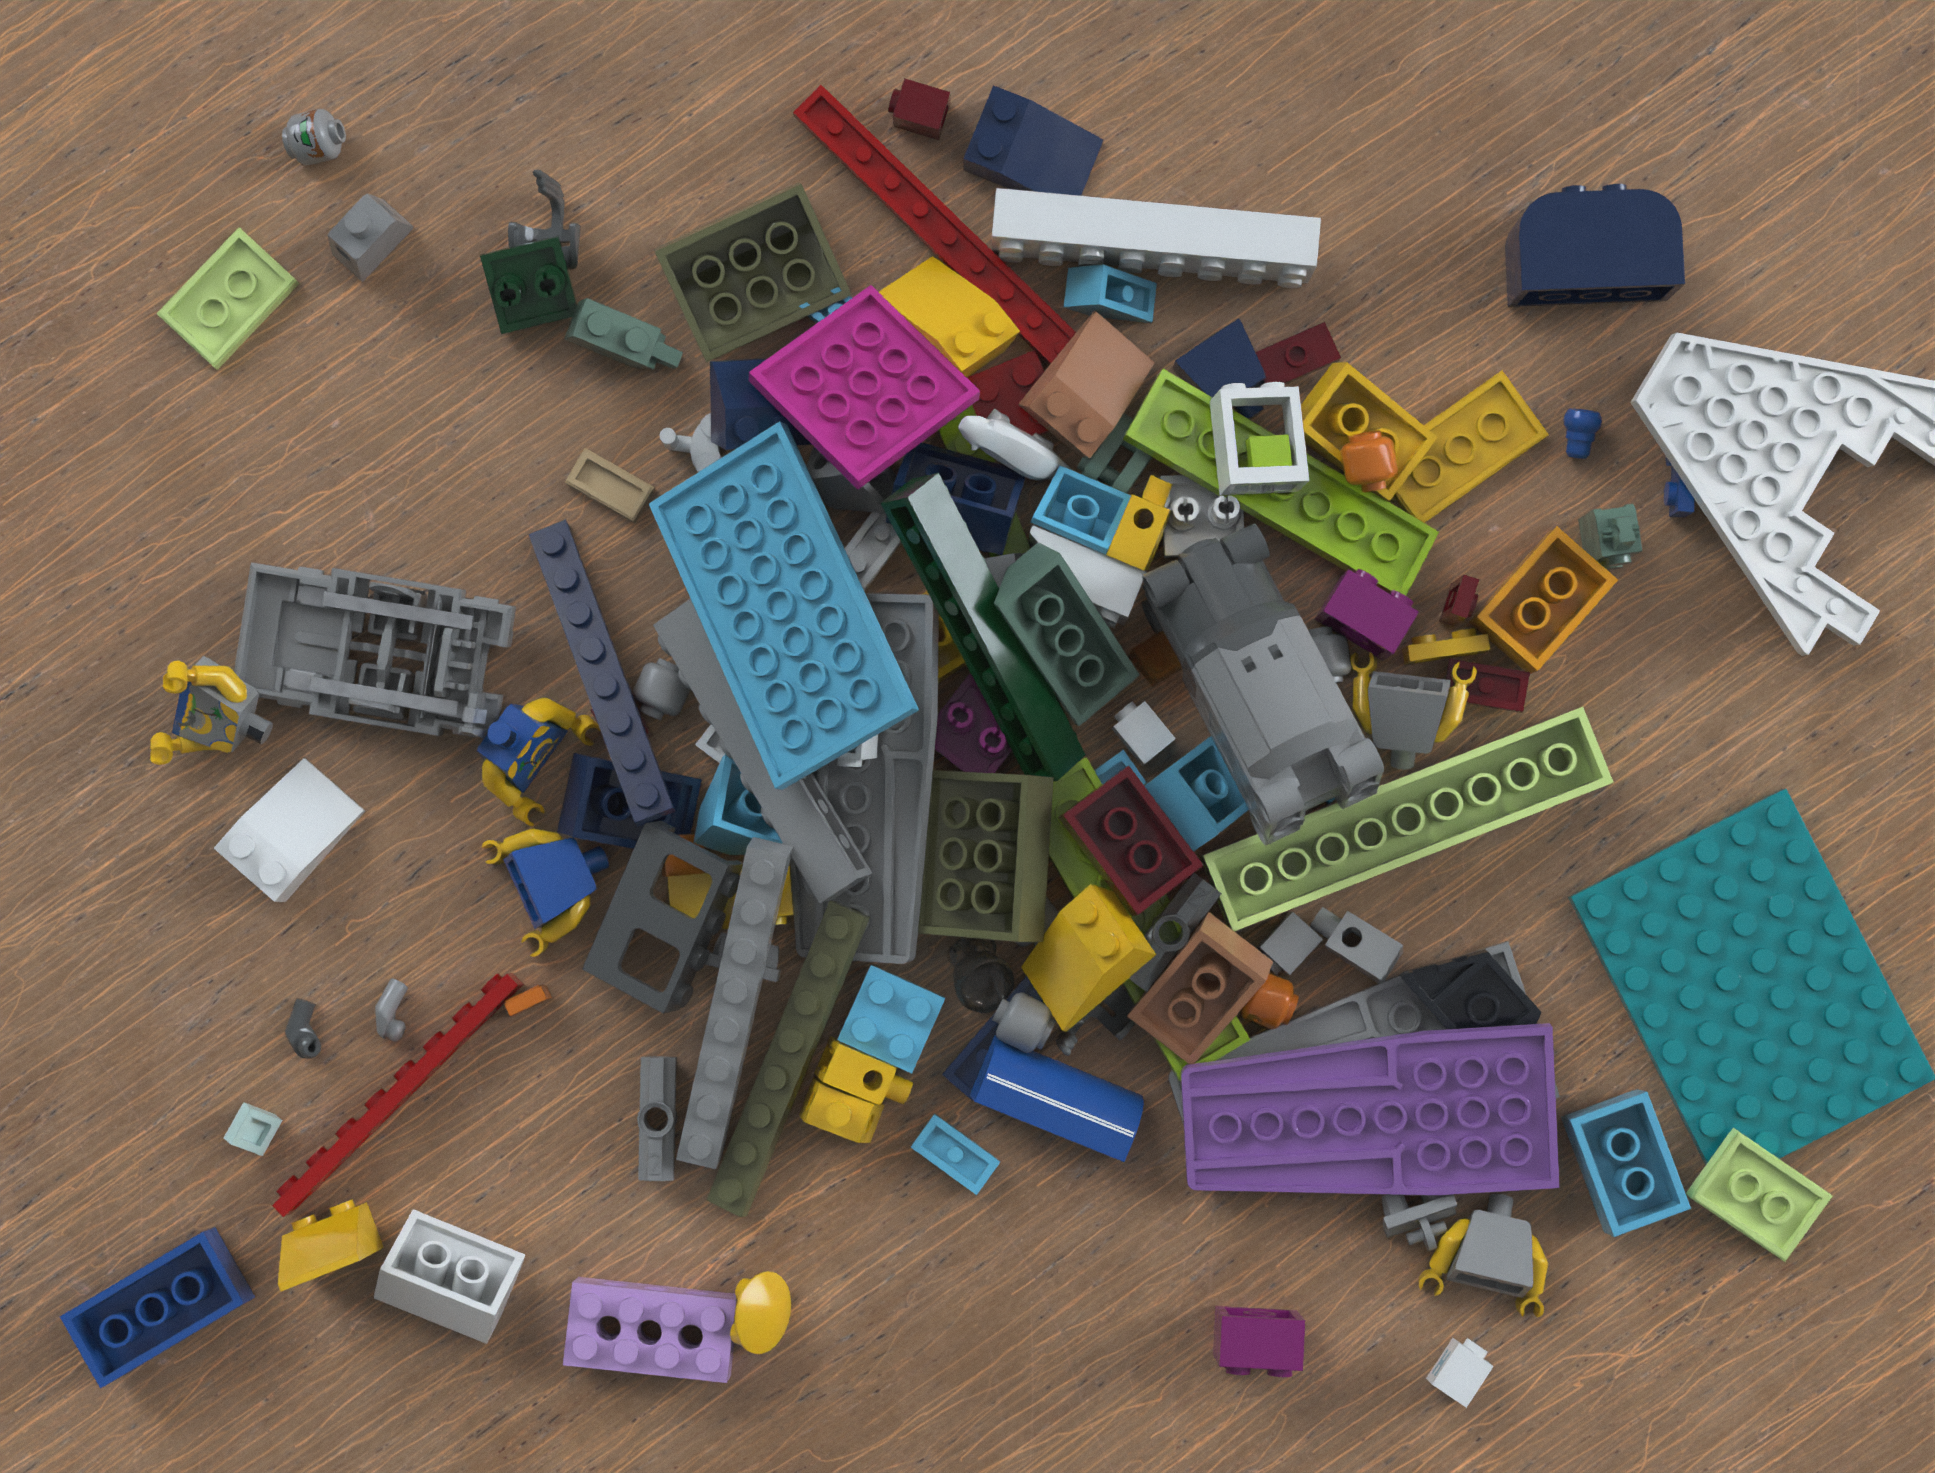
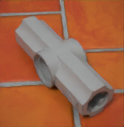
[637,1056,678,1181]

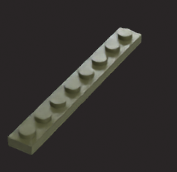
[707,901,870,1217]

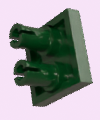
[480,235,577,334]

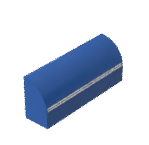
[970,1035,1144,1162]

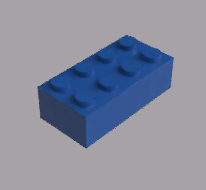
[60,1227,255,1388]

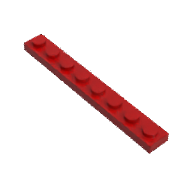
[272,973,524,1217]

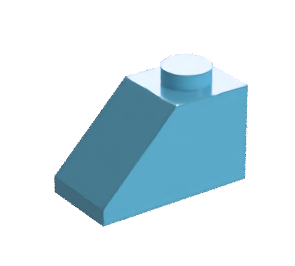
[1064,264,1157,323]

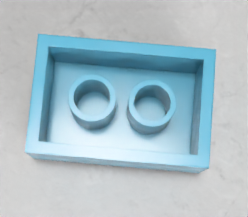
[1561,1089,1691,1237]

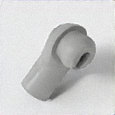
[375,979,408,1042]

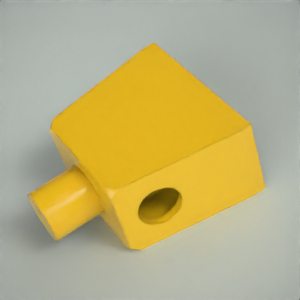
[1106,475,1173,571]
[814,1036,913,1106]
[799,1077,885,1143]

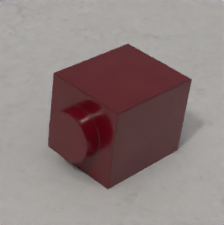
[888,78,951,140]

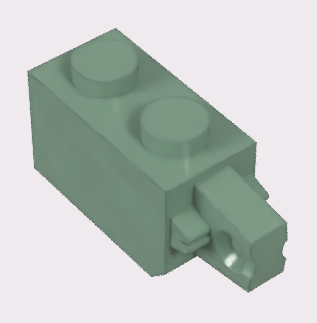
[564,298,683,370]
[1578,504,1643,571]

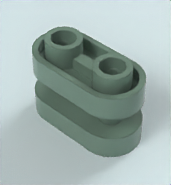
[1077,413,1153,494]

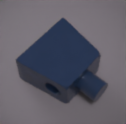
[1173,318,1266,420]

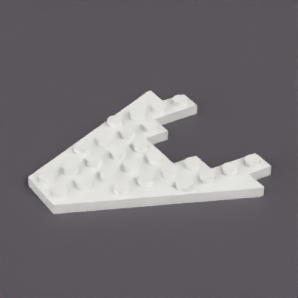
[1630,332,1935,656]

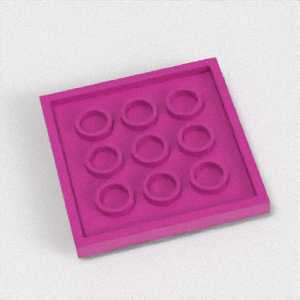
[749,285,980,490]

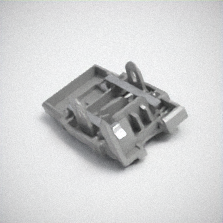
[234,563,517,738]

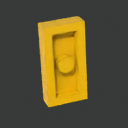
[1402,629,1490,665]

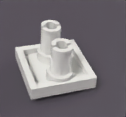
[1160,475,1244,558]

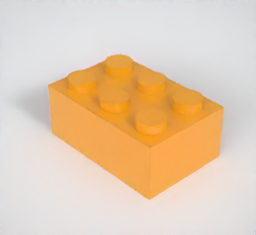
[1469,526,1618,674]

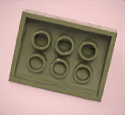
[654,182,852,362]
[918,770,1054,942]

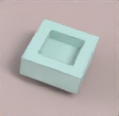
[224,1102,283,1156]

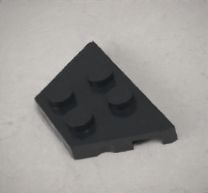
[1399,949,1542,1029]

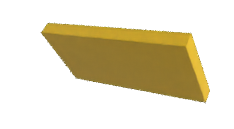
[1394,370,1549,523]

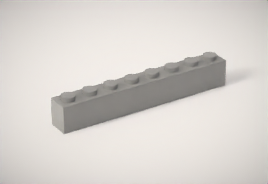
[653,599,873,904]
[676,837,793,1169]

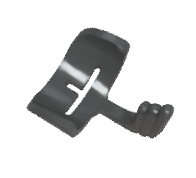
[508,169,581,270]
[1056,985,1136,1056]

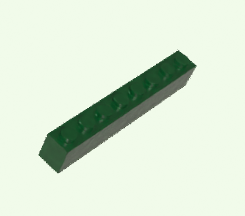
[881,473,1086,782]

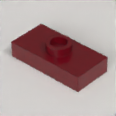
[1255,322,1341,385]
[1439,575,1479,626]
[1446,659,1530,713]

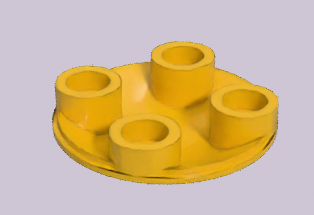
[730,1271,791,1354]

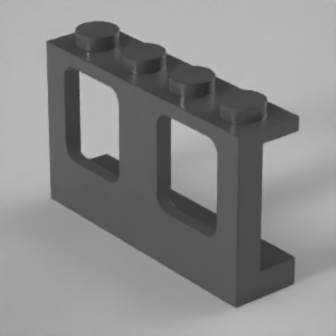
[582,821,743,1014]

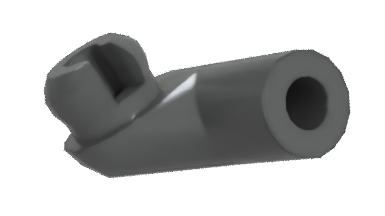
[285,998,321,1059]

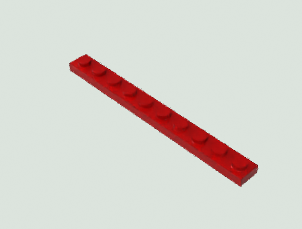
[793,85,1076,365]

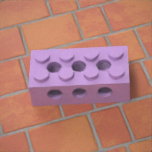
[563,1277,738,1383]

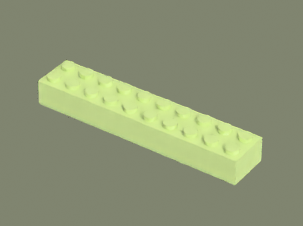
[1200,707,1614,931]

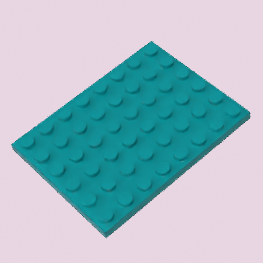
[1568,788,1935,1166]

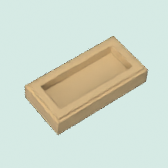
[565,448,655,524]

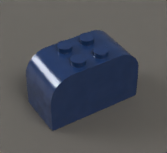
[1505,184,1685,307]

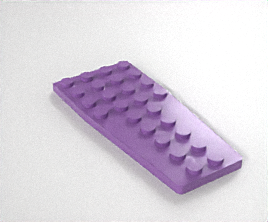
[1180,1023,1559,1195]

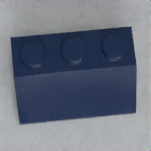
[710,358,812,450]
[885,442,1026,555]

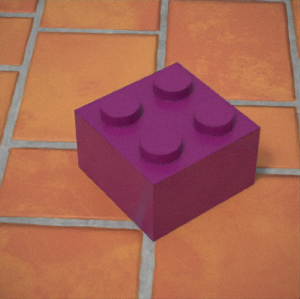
[1314,569,1419,661]
[1213,1306,1305,1377]

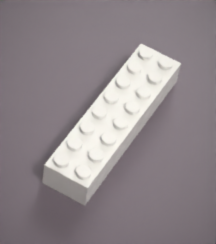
[991,188,1321,288]

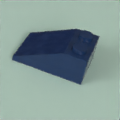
[963,85,1103,196]
[557,753,702,849]

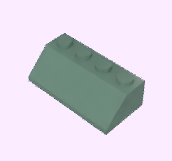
[994,542,1139,726]

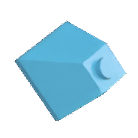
[693,754,783,855]

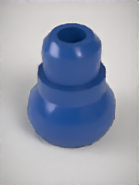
[1563,408,1602,459]

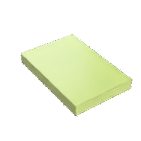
[157,227,300,370]
[1686,1127,1833,1262]

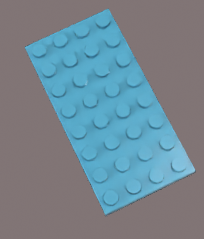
[649,421,919,790]

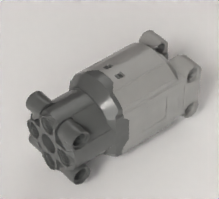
[1141,524,1384,846]

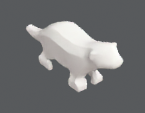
[958,409,1074,481]

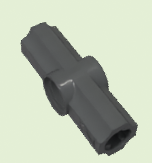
[1129,873,1222,992]

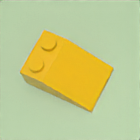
[879,256,1020,377]
[1301,362,1438,501]
[1021,884,1156,1032]
[278,1199,384,1292]

